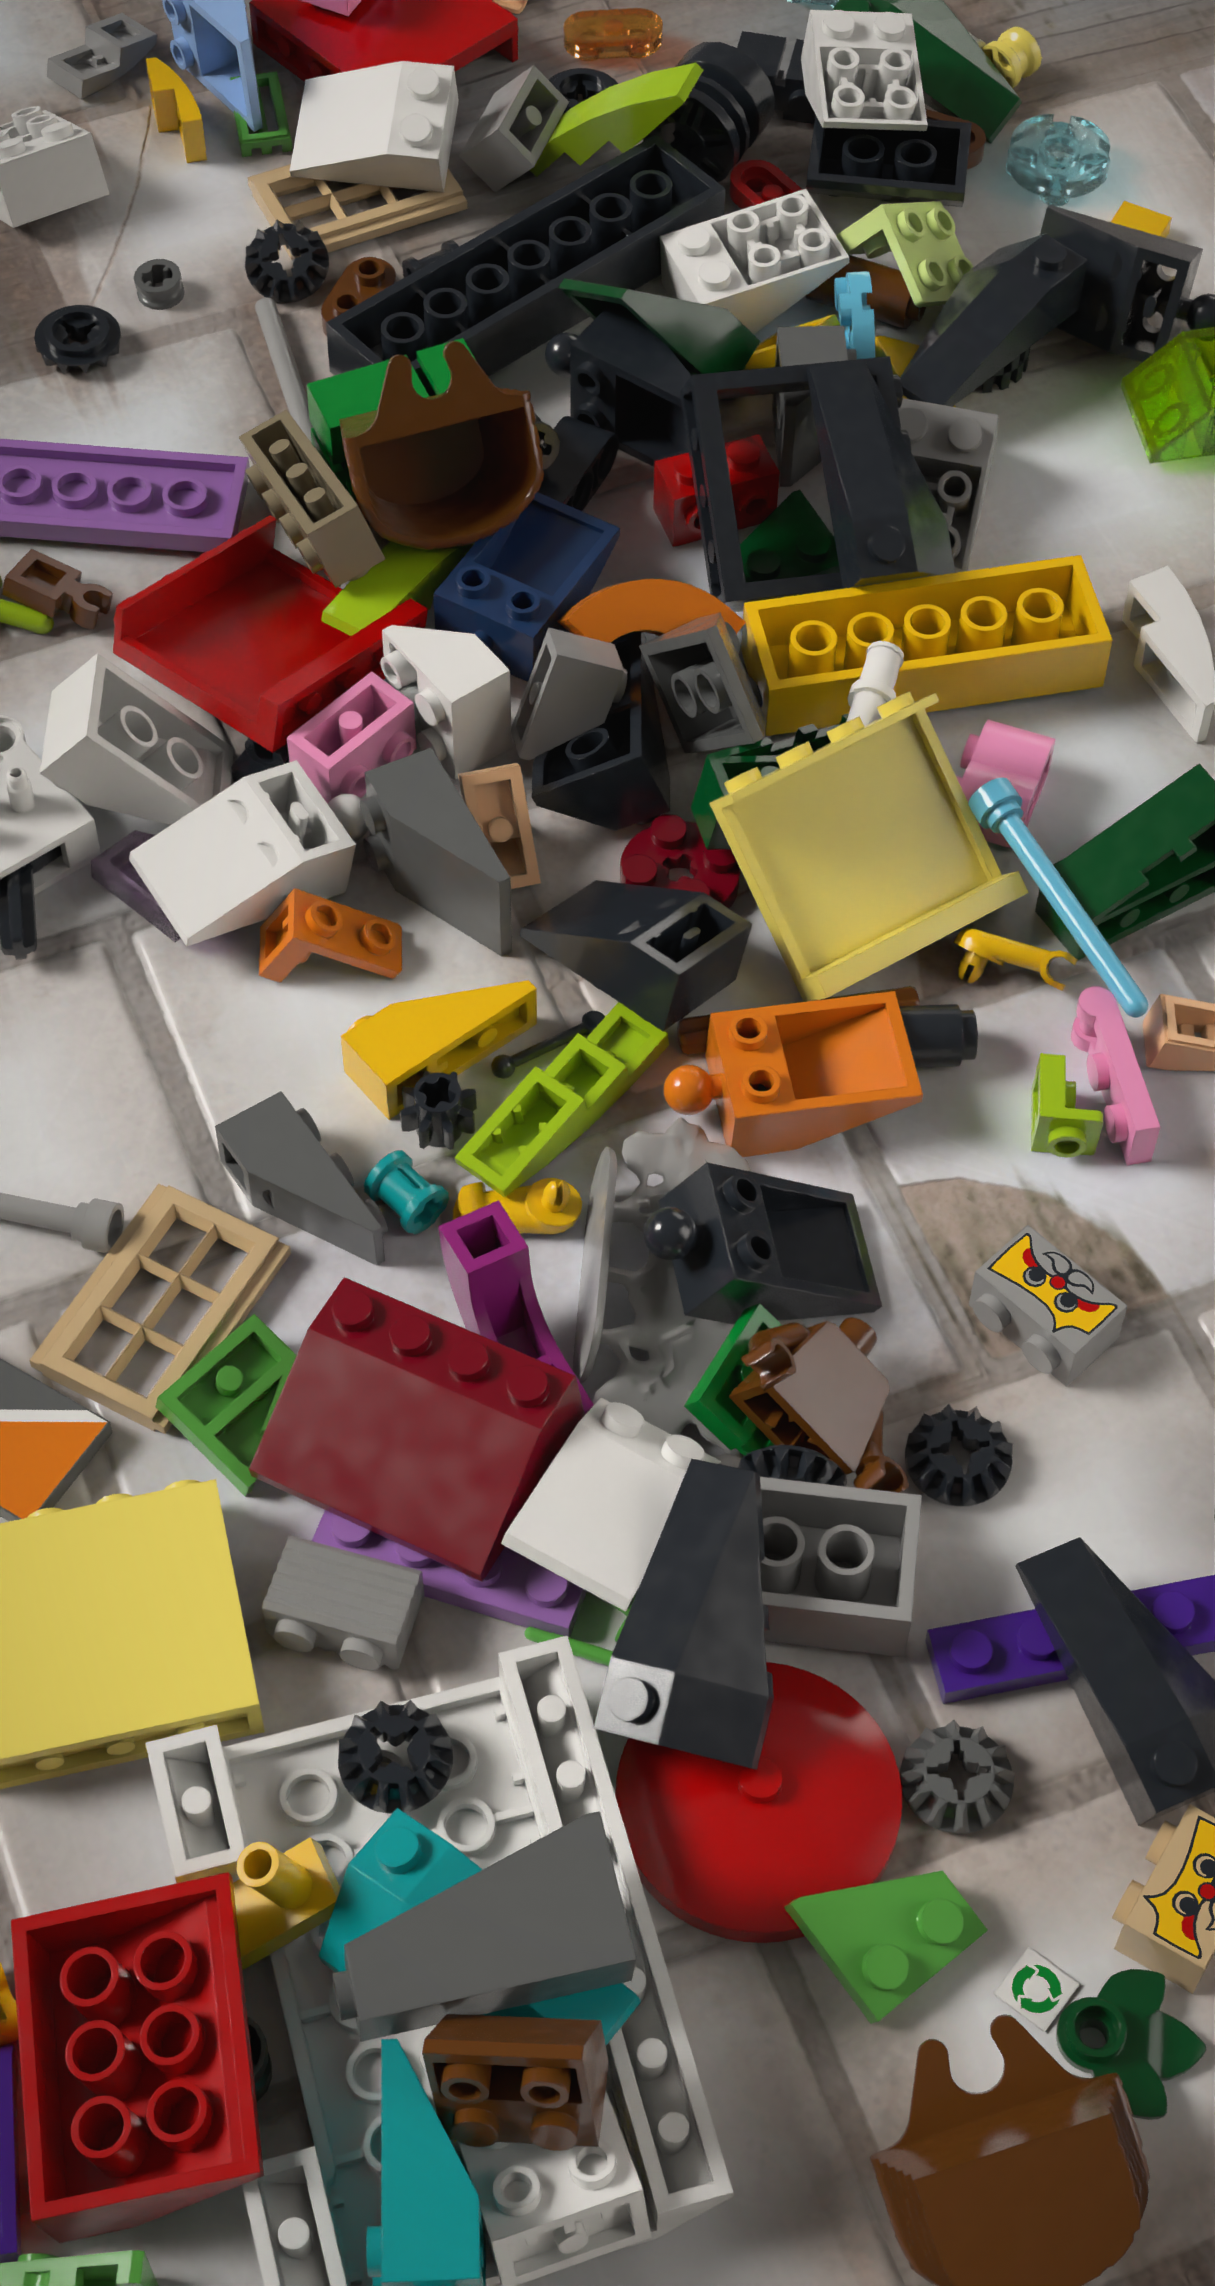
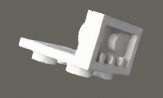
[458,2090,652,2286]

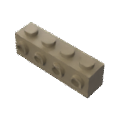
[239,409,385,588]

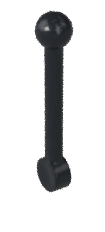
[491,1011,605,1079]

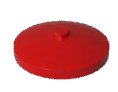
[615,1662,902,1943]

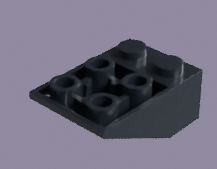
[520,880,752,1032]

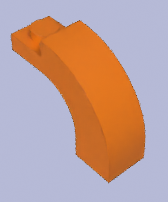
[558,579,746,643]

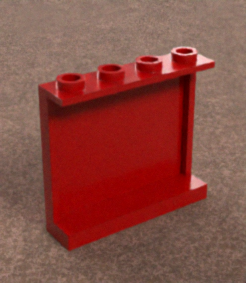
[249,0,519,82]
[113,515,428,753]

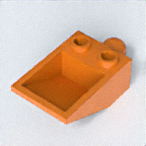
[664,991,923,1157]

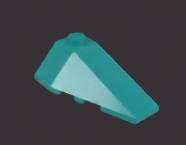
[318,1808,641,2045]

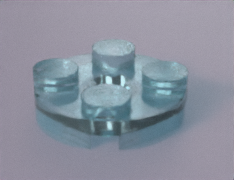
[1006,114,1110,206]

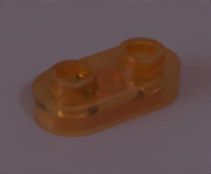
[563,8,663,61]

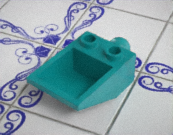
[366,2039,486,2286]

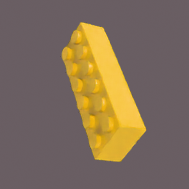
[741,555,1113,736]

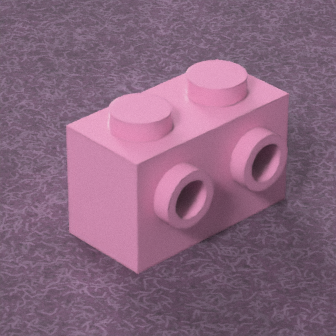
[287,672,417,804]

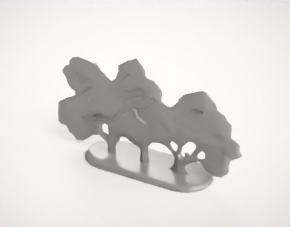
[573,1118,805,1456]

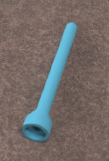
[968,778,1148,1018]

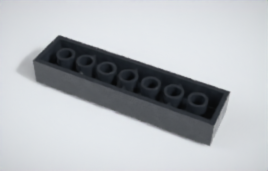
[326,134,726,397]

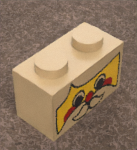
[1112,1804,1215,1994]

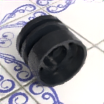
[643,42,775,182]

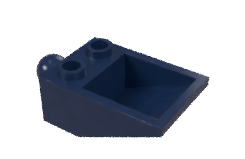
[434,492,620,682]

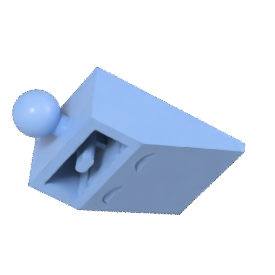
[162,0,263,132]

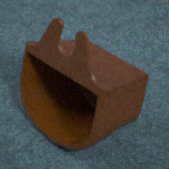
[339,341,544,550]
[870,2014,1150,2286]

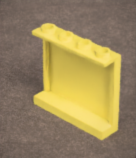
[709,691,1029,1001]
[0,1479,265,1789]

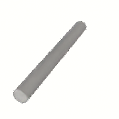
[255,298,313,443]

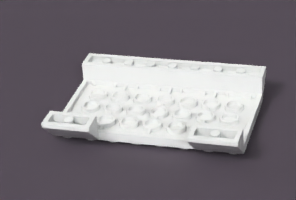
[145,1636,733,2286]

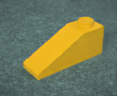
[340,980,537,1120]

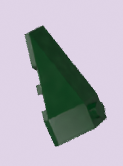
[831,0,1022,144]

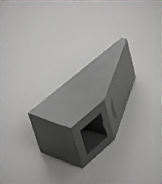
[215,1091,388,1266]

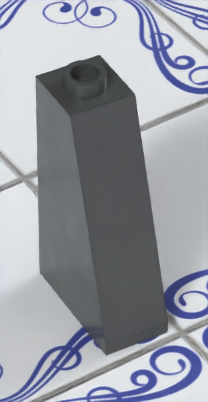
[332,1811,637,2042]

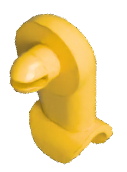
[953,928,1078,991]
[452,1178,582,1235]

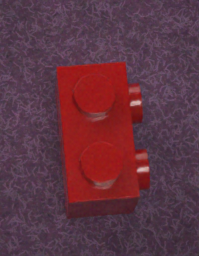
[653,434,780,547]

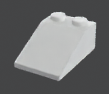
[290,61,459,192]
[40,653,234,825]
[501,1398,721,1612]

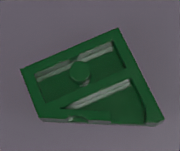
[740,489,840,583]

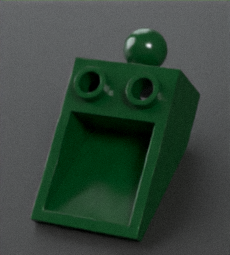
[558,278,761,400]

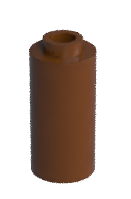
[805,255,926,329]

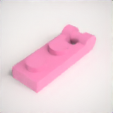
[1071,986,1160,1166]

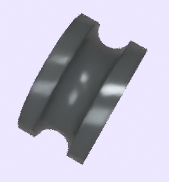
[133,259,185,310]

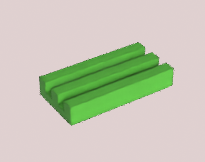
[230,72,292,157]

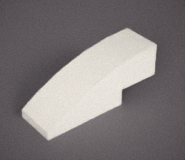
[1122,565,1215,744]

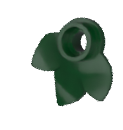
[1056,1969,1207,2120]

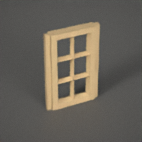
[247,164,468,260]
[29,1183,291,1434]

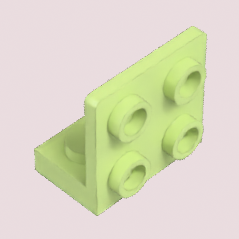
[836,201,973,307]

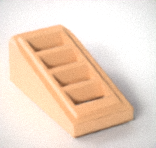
[1143,994,1215,1071]

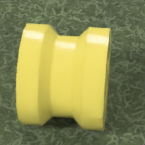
[981,27,1042,88]

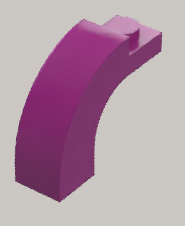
[438,1200,594,1415]

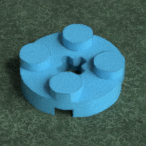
[834,271,875,359]

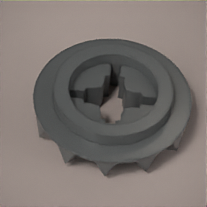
[900,1720,1015,1834]

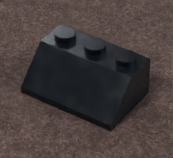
[806,114,972,207]

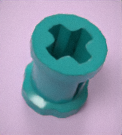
[364,1150,449,1235]

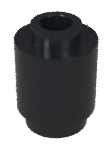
[899,1004,978,1068]

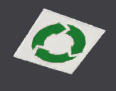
[993,1947,1080,2032]

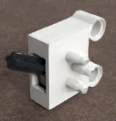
[0,715,101,960]

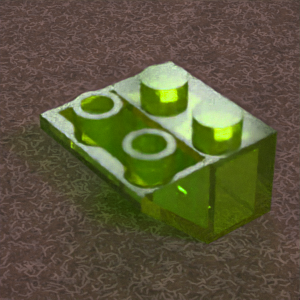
[1120,327,1215,464]

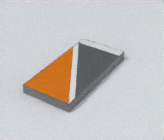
[0,1358,113,1521]

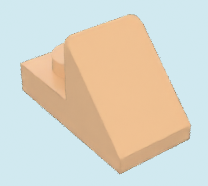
[458,763,541,889]

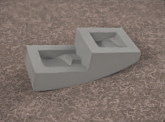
[47,13,157,99]

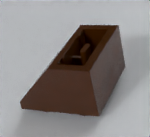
[422,2014,609,2151]

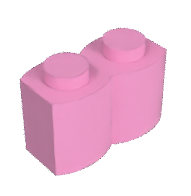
[956,720,1056,849]

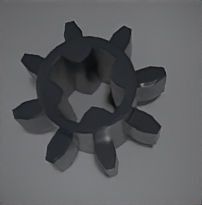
[400,1071,477,1150]

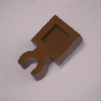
[2,549,113,629]

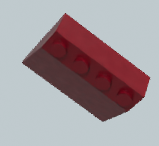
[249,1277,585,1582]

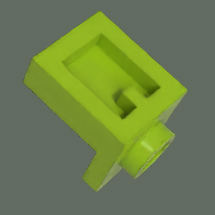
[1031,1053,1103,1158]

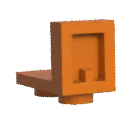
[259,888,402,983]

